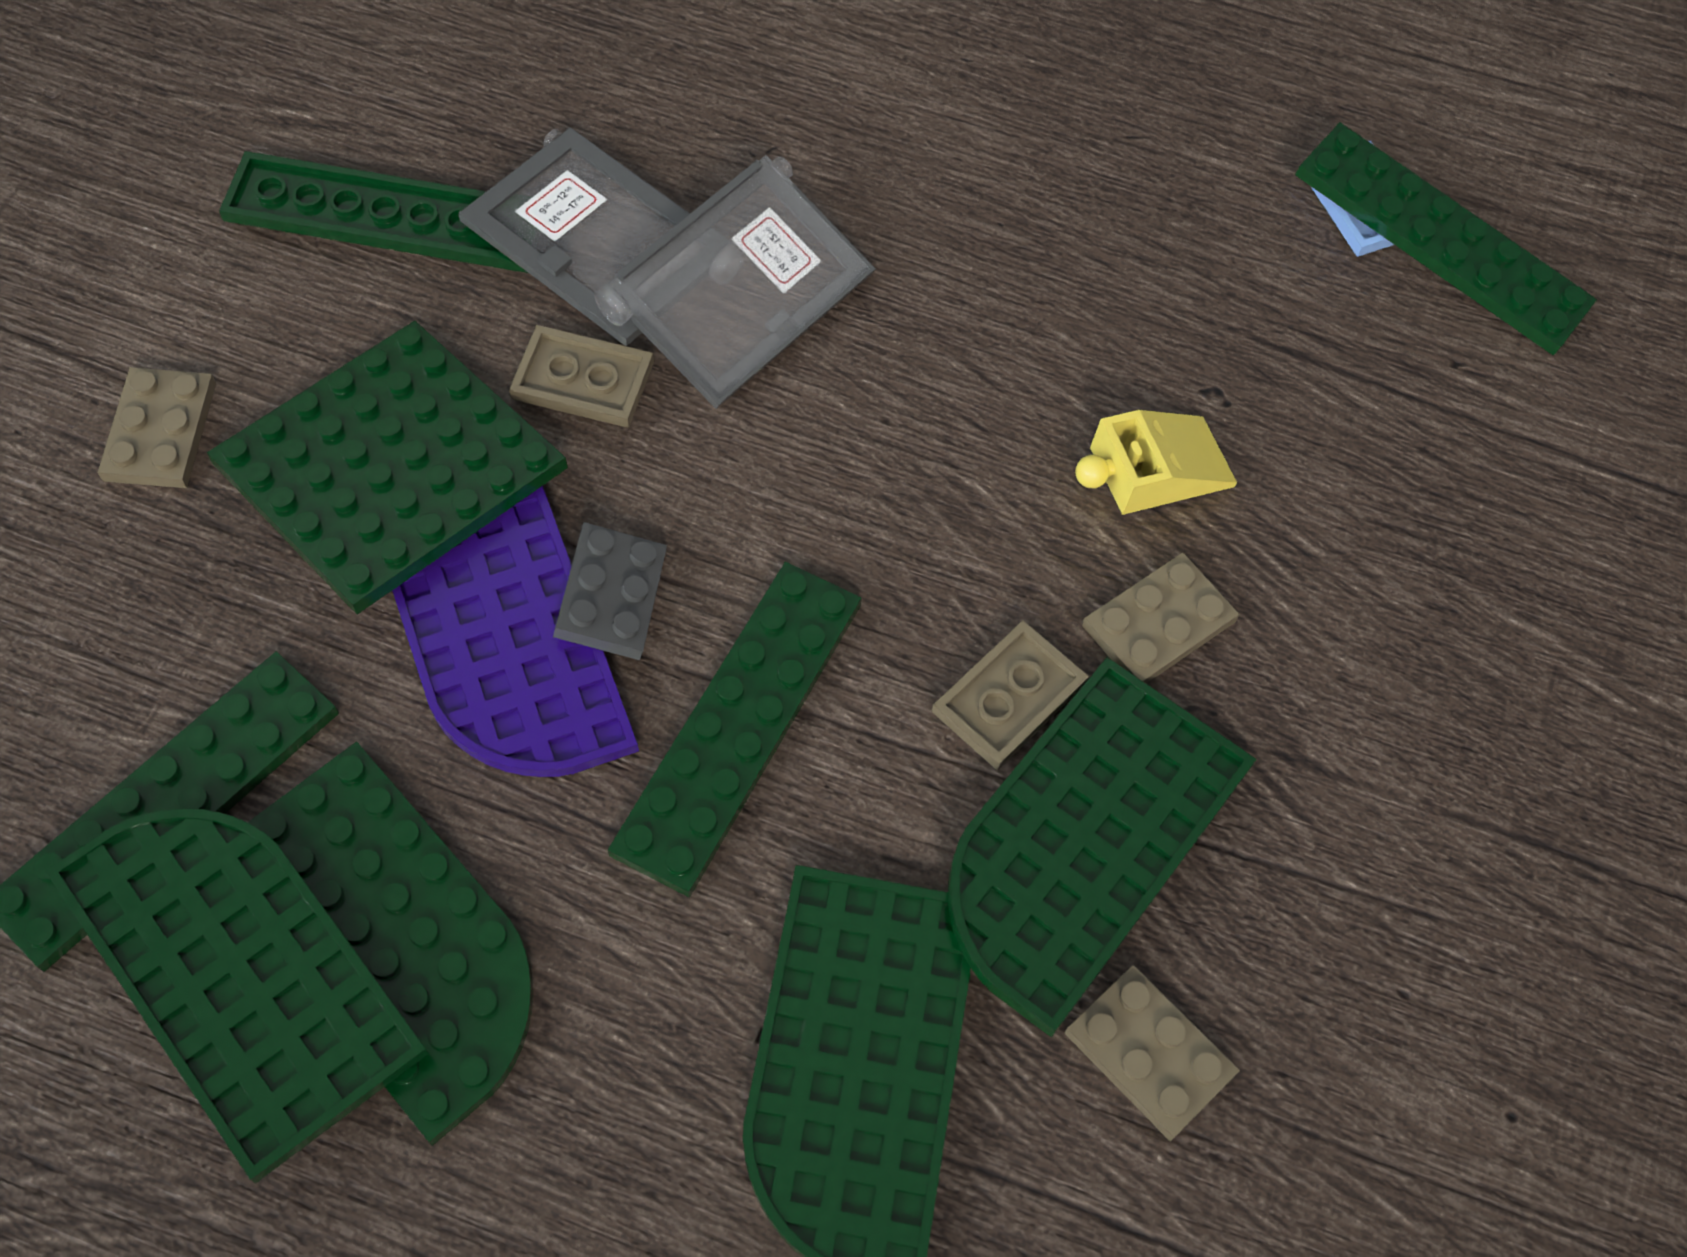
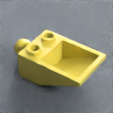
[1075,410,1237,515]

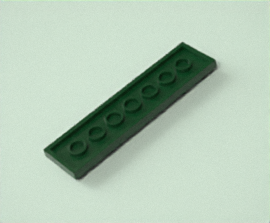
[1295,122,1597,356]
[219,151,542,273]
[608,561,862,898]
[0,651,339,972]

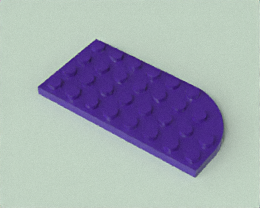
[392,486,639,777]

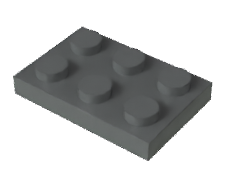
[553,522,667,660]

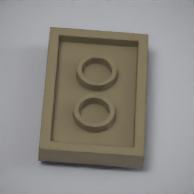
[509,325,654,428]
[97,367,216,488]
[1082,553,1240,684]
[932,620,1089,771]
[1064,965,1240,1142]

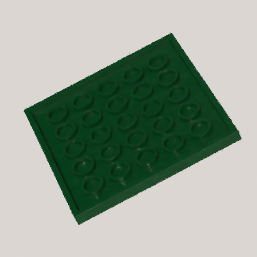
[207,320,568,615]

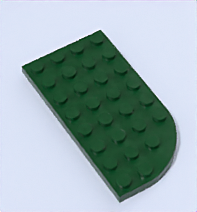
[948,657,1257,1038]
[247,741,533,1146]
[45,809,429,1184]
[743,865,971,1257]

